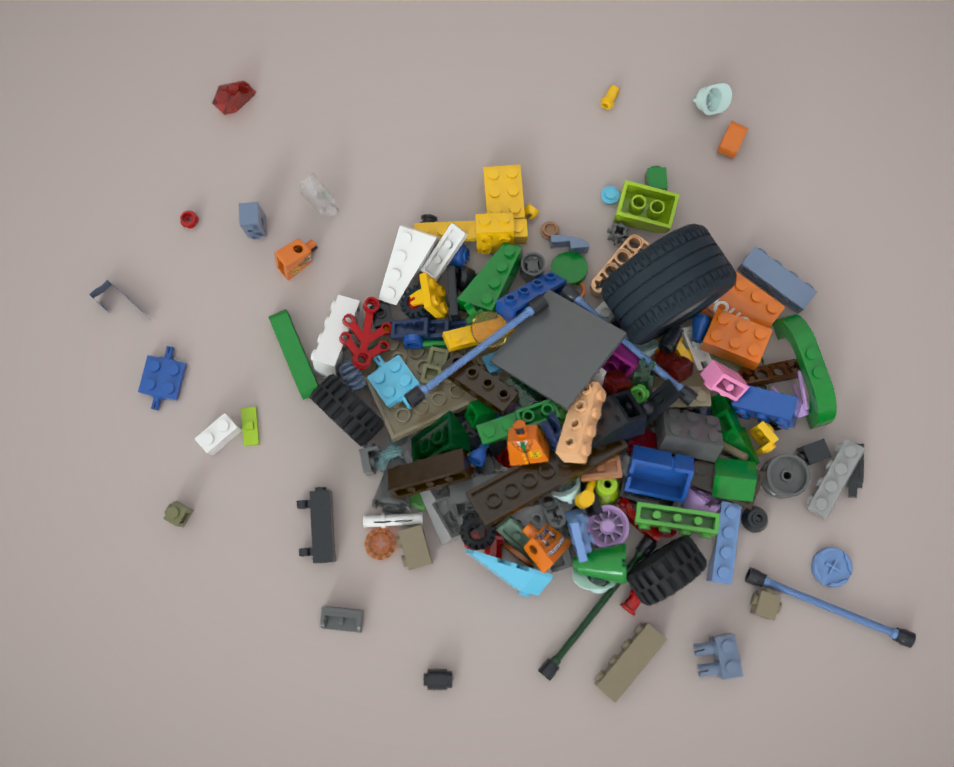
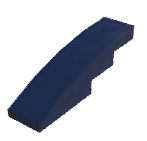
[391,317,470,341]

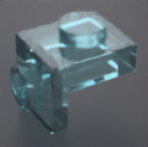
[375,446,404,473]

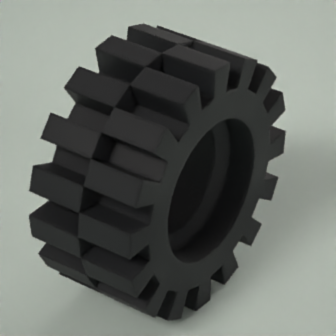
[460,513,496,550]

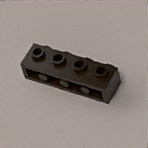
[441,351,520,417]
[387,448,472,499]

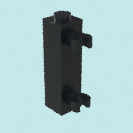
[297,487,336,563]

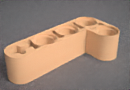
[589,235,650,298]

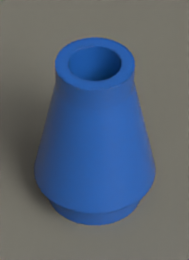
[691,313,711,343]

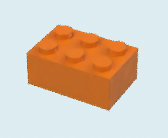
[700,308,773,371]

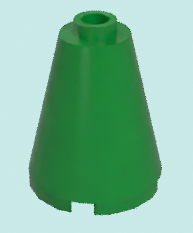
[573,543,627,584]

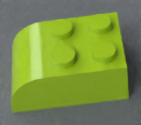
[613,180,680,233]

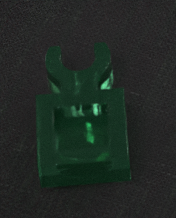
[631,358,656,394]

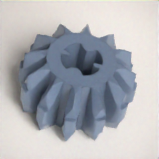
[339,358,367,392]

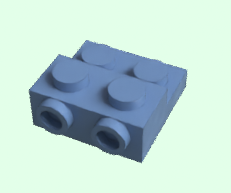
[564,508,594,562]

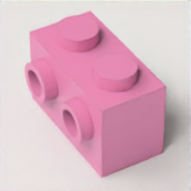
[700,360,749,402]

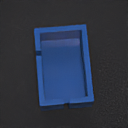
[732,385,801,430]
[624,445,694,503]

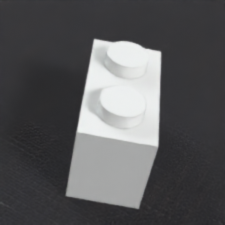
[195,413,242,456]

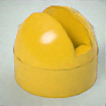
[524,204,539,220]

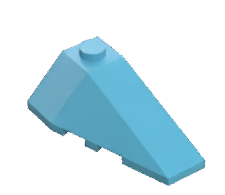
[465,548,553,598]

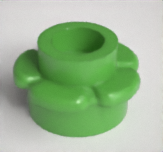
[631,384,650,404]

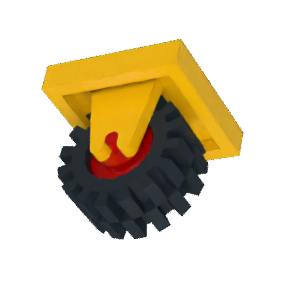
[400,272,449,319]

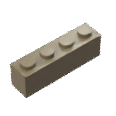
[594,622,667,703]

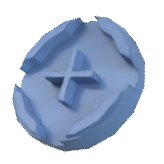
[811,547,853,587]

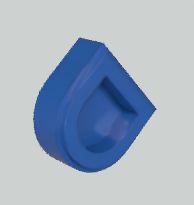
[403,334,424,349]

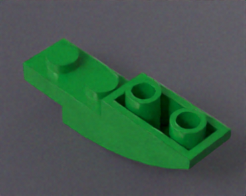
[711,394,760,465]
[476,399,560,446]

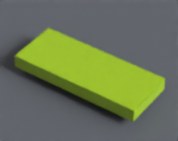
[241,406,260,446]

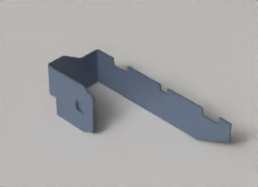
[89,280,150,319]

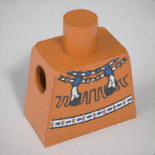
[522,522,572,574]

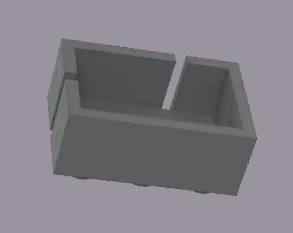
[655,408,724,462]

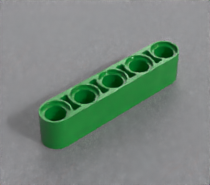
[268,309,319,400]

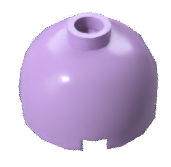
[681,484,721,513]

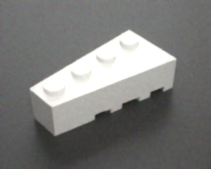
[378,225,440,305]
[311,295,361,379]

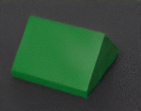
[711,458,757,502]

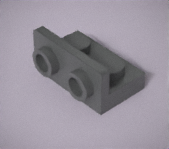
[359,443,383,476]

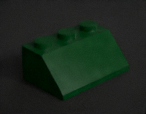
[411,411,470,462]

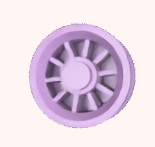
[586,505,629,548]

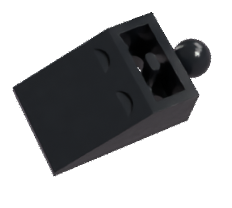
[591,390,655,449]

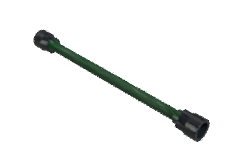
[538,536,657,681]

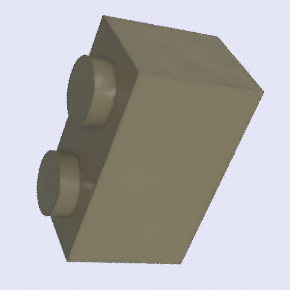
[396,525,433,570]

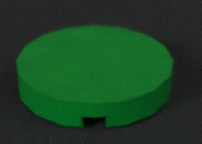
[551,252,588,285]

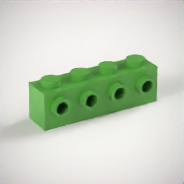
[634,502,720,539]

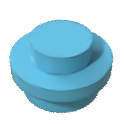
[601,186,620,204]

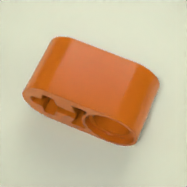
[717,121,748,159]

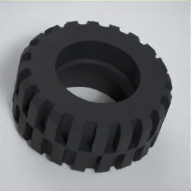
[310,374,384,447]
[626,535,707,606]

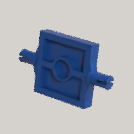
[138,346,187,411]

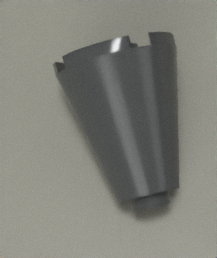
[372,457,412,514]

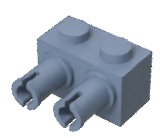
[693,633,743,679]

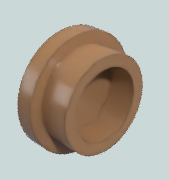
[541,221,559,240]

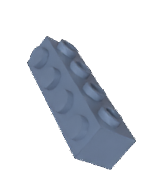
[737,246,817,314]

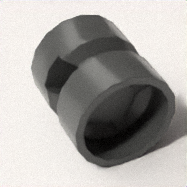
[520,252,545,283]

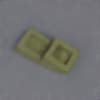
[420,346,451,387]

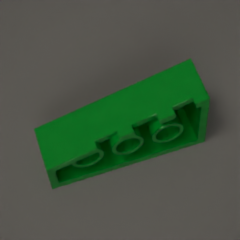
[457,242,523,320]

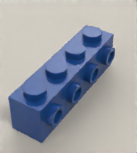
[496,271,567,323]

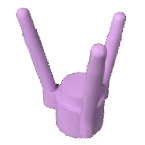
[771,371,810,419]

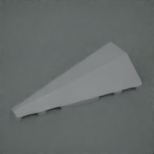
[403,449,481,545]

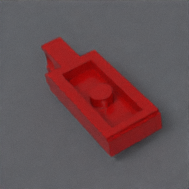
[615,498,663,543]

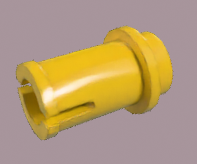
[600,85,620,110]

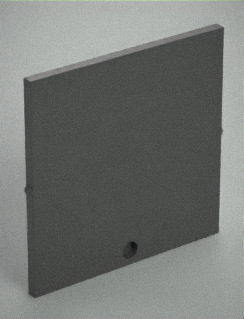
[490,289,627,411]

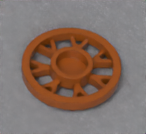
[503,542,535,568]

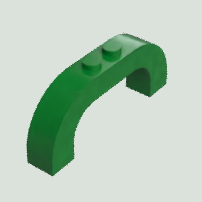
[772,314,837,429]

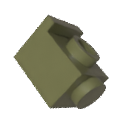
[163,501,194,527]

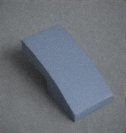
[550,235,590,253]

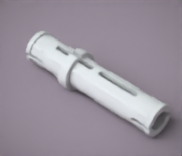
[363,512,423,528]

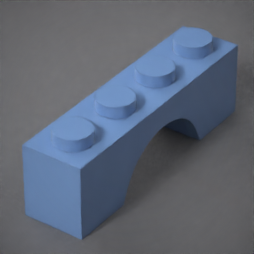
[706,501,741,585]

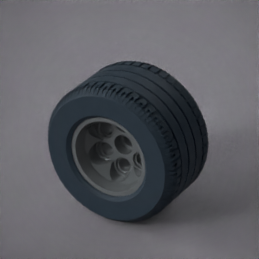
[601,224,737,345]

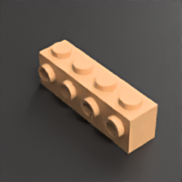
[556,382,606,463]

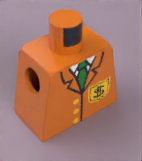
[274,239,318,281]
[507,420,550,466]

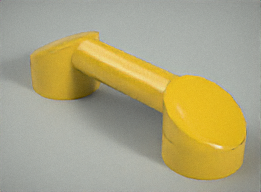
[575,480,597,509]

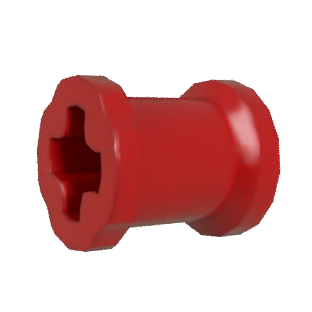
[620,589,641,616]

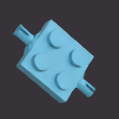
[367,355,421,409]

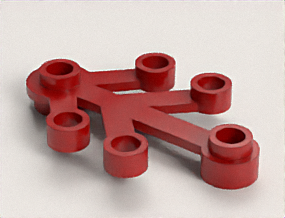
[339,297,391,370]

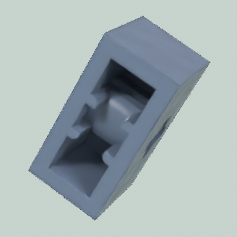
[239,202,267,239]

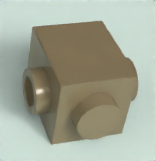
[750,588,782,621]

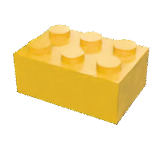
[483,164,525,219]

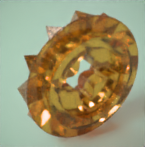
[365,528,396,560]

